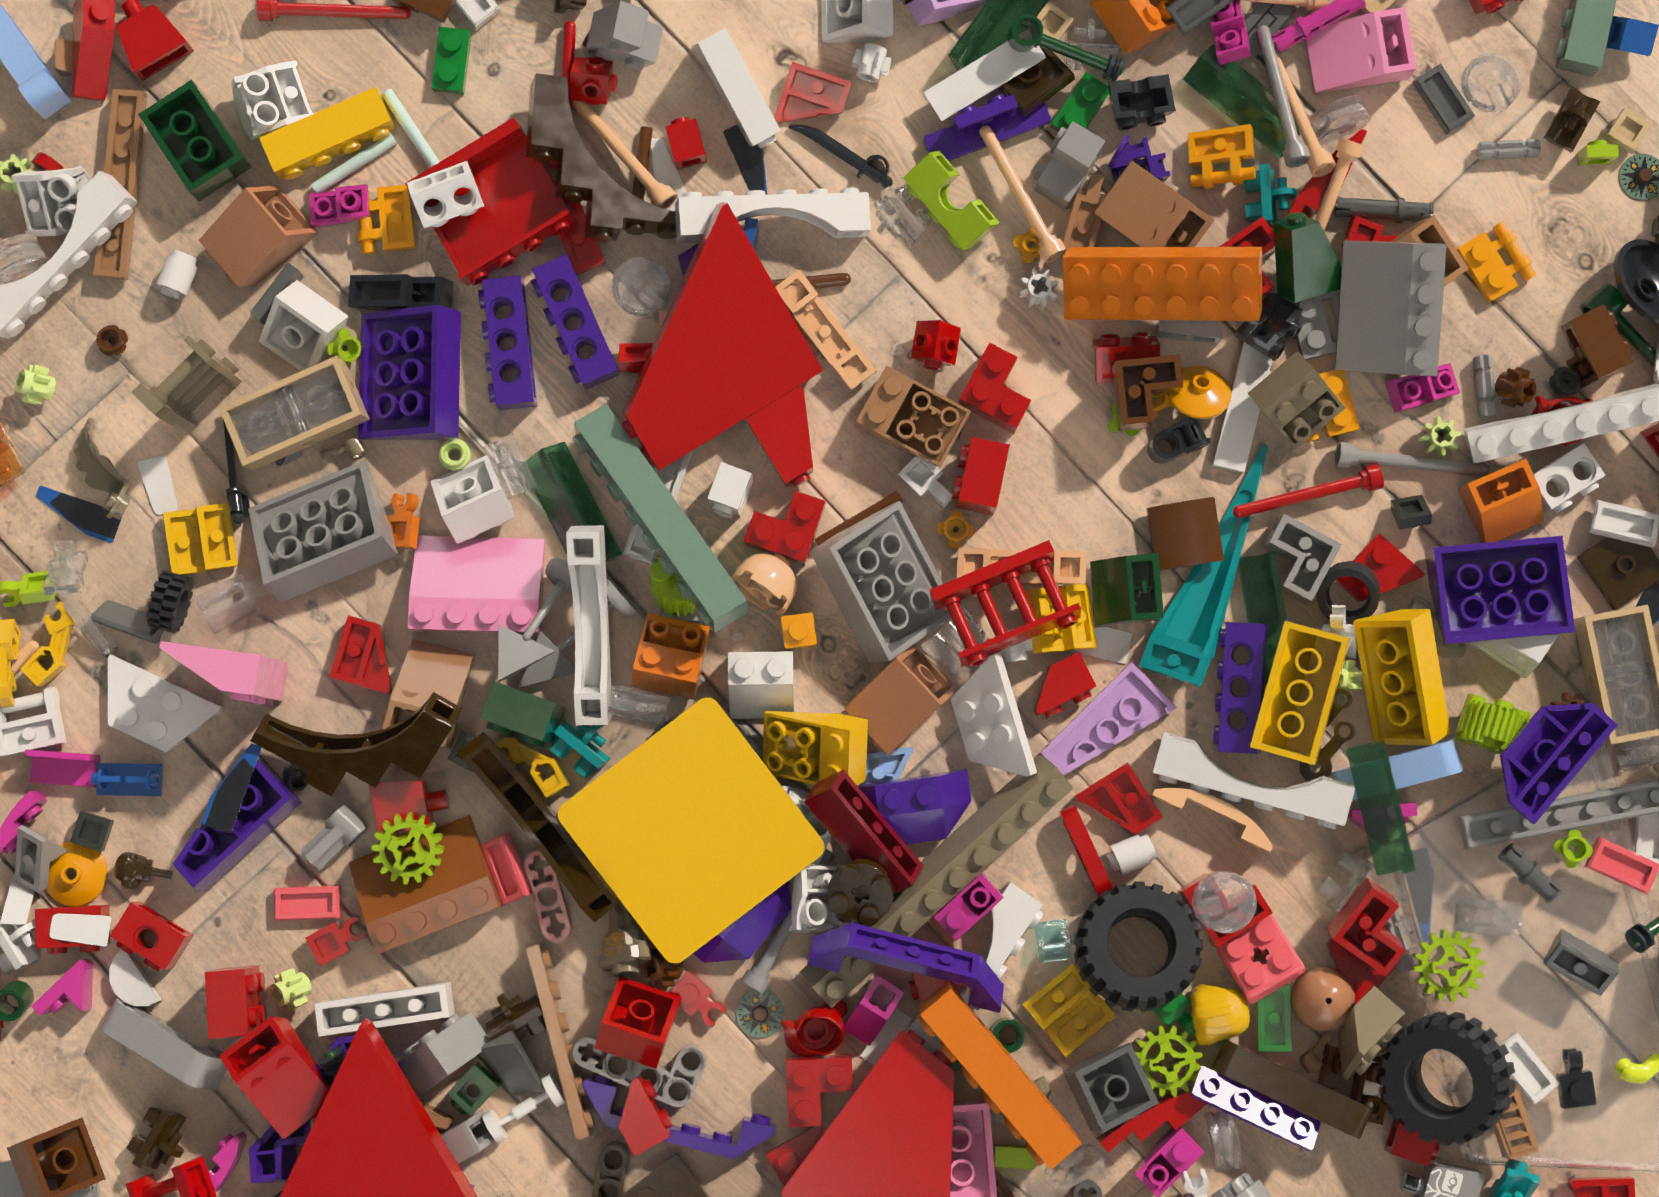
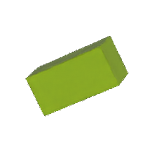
[993,1144,1036,1170]

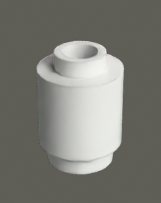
[156,250,198,300]
[1106,834,1157,876]

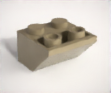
[1248,351,1345,450]
[1338,986,1405,1081]

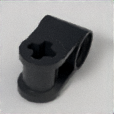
[1147,417,1212,464]

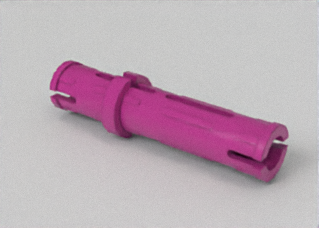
[1271,0,1366,54]

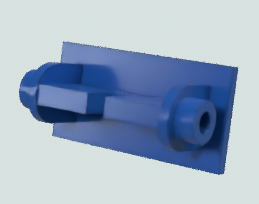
[91,763,163,796]

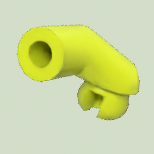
[1614,1053,1659,1084]

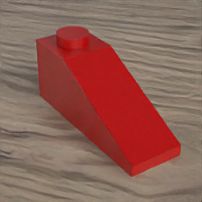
[72,0,115,102]

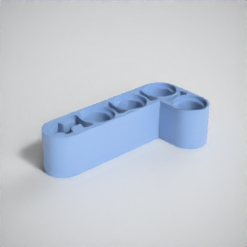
[0,4,72,119]
[1329,738,1464,801]

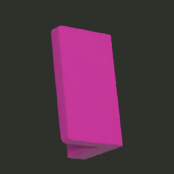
[25,749,100,787]

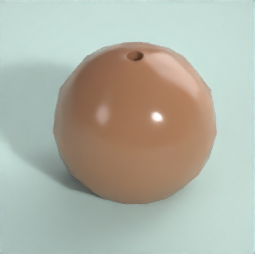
[1291,966,1355,1031]

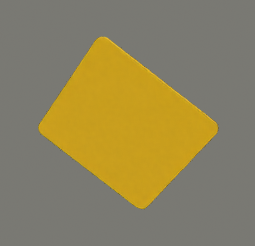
[558,697,824,963]

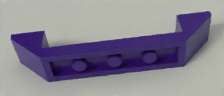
[807,923,1004,1013]
[583,1073,776,1159]

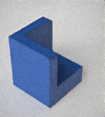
[1606,16,1659,56]

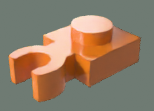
[387,493,420,549]

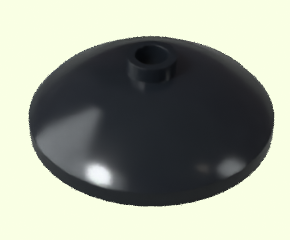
[1613,239,1659,324]

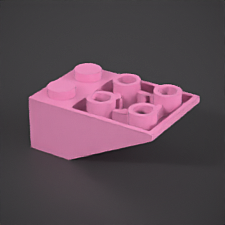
[1305,7,1416,94]

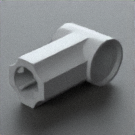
[301,804,368,870]

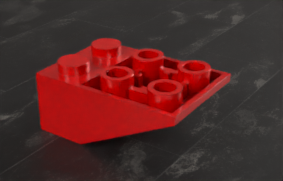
[219,1016,330,1139]

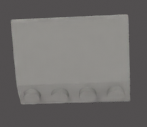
[1335,240,1447,376]
[248,460,398,603]
[810,501,951,663]

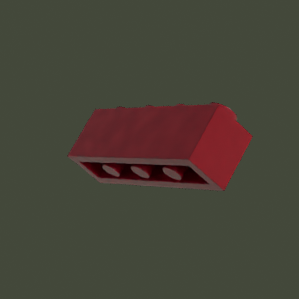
[804,769,924,894]

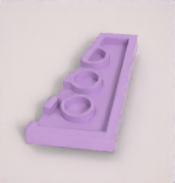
[1040,662,1177,776]

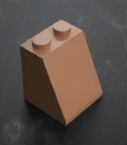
[199,185,318,288]
[844,644,958,755]

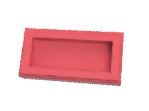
[480,833,533,905]
[1584,837,1659,895]
[274,886,341,921]

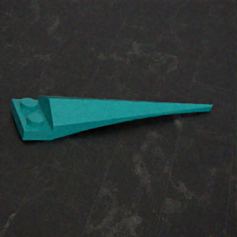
[1139,444,1268,688]

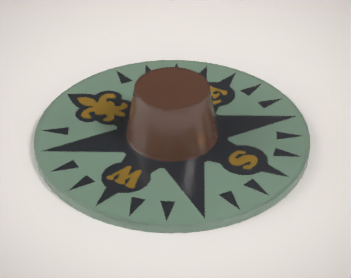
[1619,154,1659,200]
[736,990,784,1038]

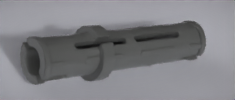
[1334,196,1434,224]

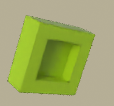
[1577,140,1619,166]

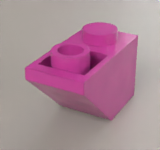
[934,873,1004,941]
[844,973,905,1046]
[1134,1127,1205,1197]

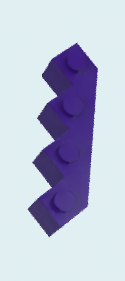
[249,1035,382,1183]

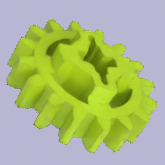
[371,812,444,884]
[1411,929,1486,1002]
[1135,1025,1203,1097]

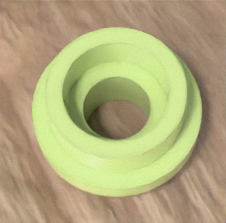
[438,439,471,471]

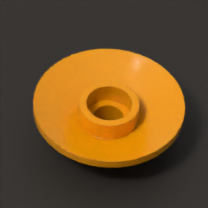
[1168,366,1232,419]
[46,842,108,906]

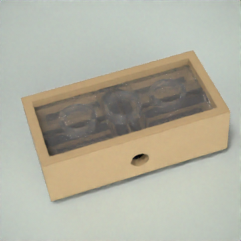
[218,356,370,471]
[1574,605,1659,745]

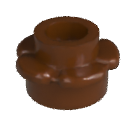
[96,325,128,356]

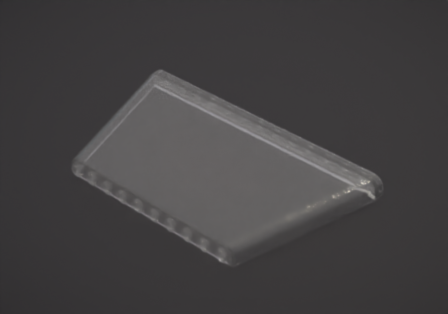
[1383,740,1659,1174]

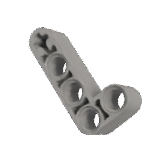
[100,999,227,1090]
[573,1035,707,1107]

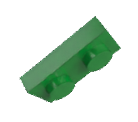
[431,27,472,95]
[1050,72,1109,132]
[1257,985,1292,1052]

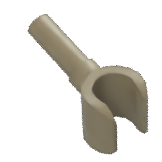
[320,438,368,460]

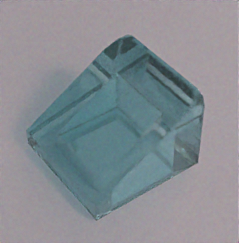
[1034,919,1071,962]

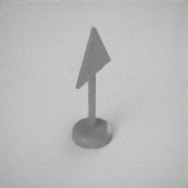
[498,558,572,682]
[518,578,637,688]

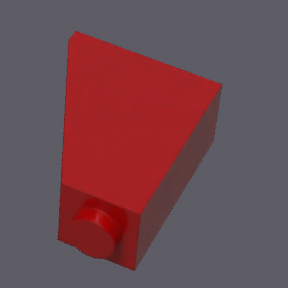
[746,385,813,488]

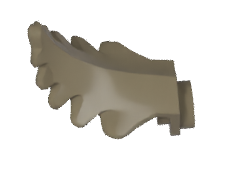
[74,418,131,520]

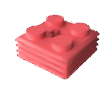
[1216,915,1305,1004]

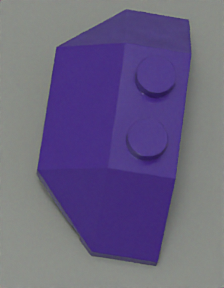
[1500,703,1618,824]
[858,769,972,845]
[693,881,791,963]

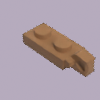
[1061,173,1106,257]

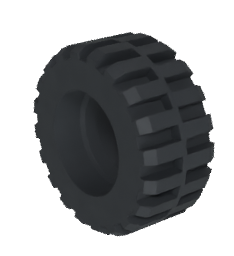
[1074,881,1203,1012]
[1379,1011,1516,1146]

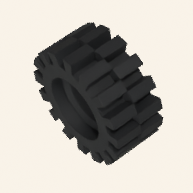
[146,571,193,633]

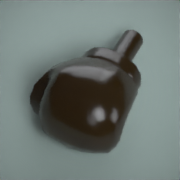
[114,852,173,890]

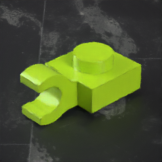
[0,570,59,607]

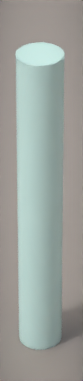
[381,89,440,168]
[311,133,397,193]

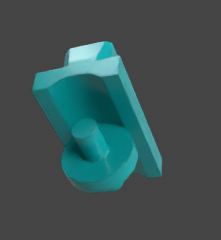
[1244,163,1297,227]
[549,722,611,778]
[1488,1159,1539,1197]

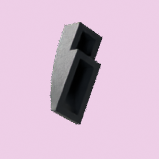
[348,274,453,311]

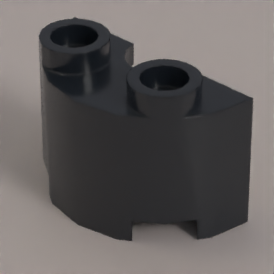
[1108,74,1176,131]
[1235,291,1303,361]

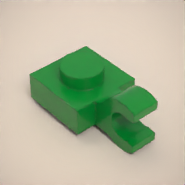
[1152,993,1196,1036]

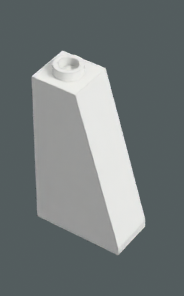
[692,28,781,149]

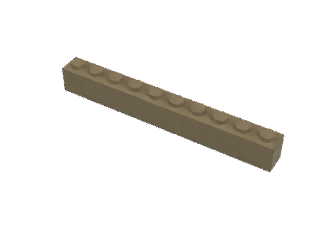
[800,753,1073,1008]

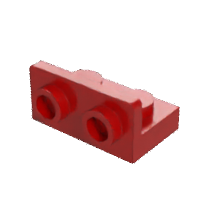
[1093,332,1160,385]

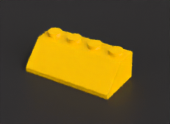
[1353,609,1451,746]
[1250,621,1351,765]

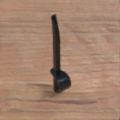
[789,124,893,188]
[223,420,250,525]

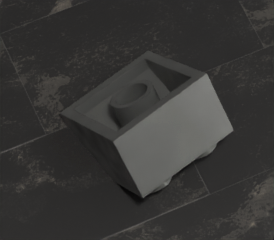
[1063,1043,1159,1133]

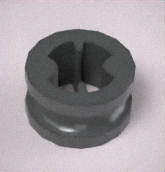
[1072,1179,1102,1197]

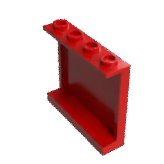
[405,117,576,286]

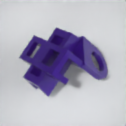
[1108,135,1170,183]

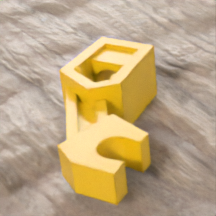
[20,601,77,687]
[0,619,21,708]
[495,737,571,799]

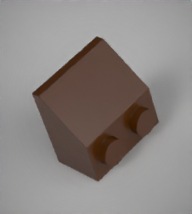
[7,1117,106,1197]

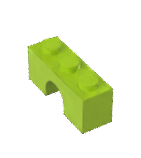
[903,150,1000,251]

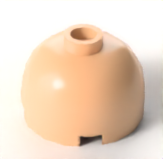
[731,553,797,615]

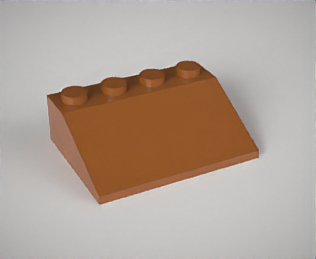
[349,815,504,955]

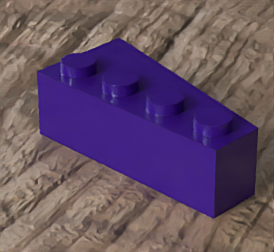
[173,755,302,891]

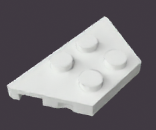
[951,653,1037,776]
[108,654,224,753]

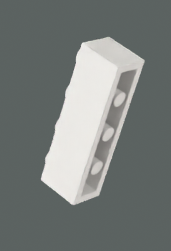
[314,982,455,1037]

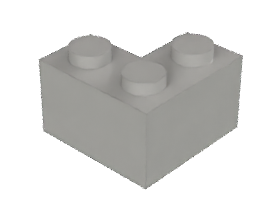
[586,1,663,70]
[1033,121,1106,210]
[1263,514,1342,604]
[398,1011,490,1097]

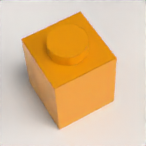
[781,612,817,651]

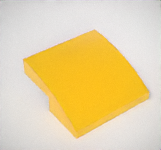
[162,503,238,576]
[1024,585,1097,654]
[1023,963,1116,1058]

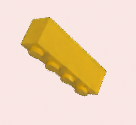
[259,86,396,180]

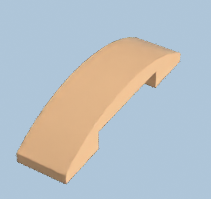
[776,269,877,390]
[957,547,1087,585]
[1149,788,1273,852]

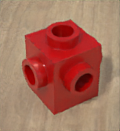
[569,56,618,105]
[911,320,961,370]

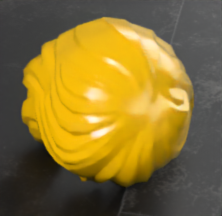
[1191,984,1250,1045]

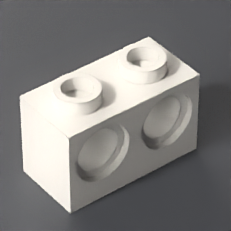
[407,161,484,228]
[1534,443,1605,513]
[707,462,754,519]

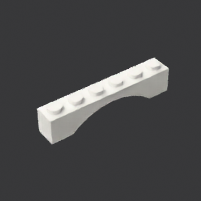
[0,170,138,339]
[675,188,871,243]
[1464,384,1659,463]
[566,525,613,725]
[1153,732,1355,829]
[906,881,1044,1056]

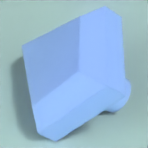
[860,747,913,785]

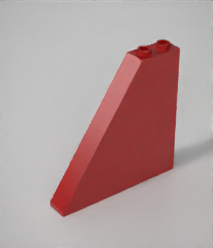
[622,202,823,471]
[279,1018,478,1197]
[780,1029,955,1197]

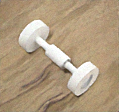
[482,1074,566,1143]

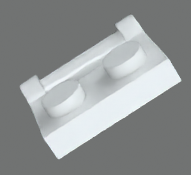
[0,686,67,757]

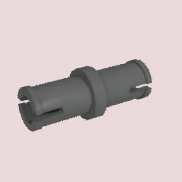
[1498,843,1562,903]

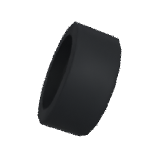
[1317,561,1381,625]

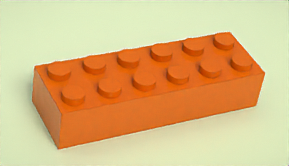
[1062,247,1262,321]
[917,981,1082,1170]

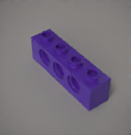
[530,254,620,390]
[478,275,537,411]
[1213,622,1268,754]

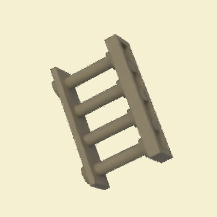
[131,336,242,435]

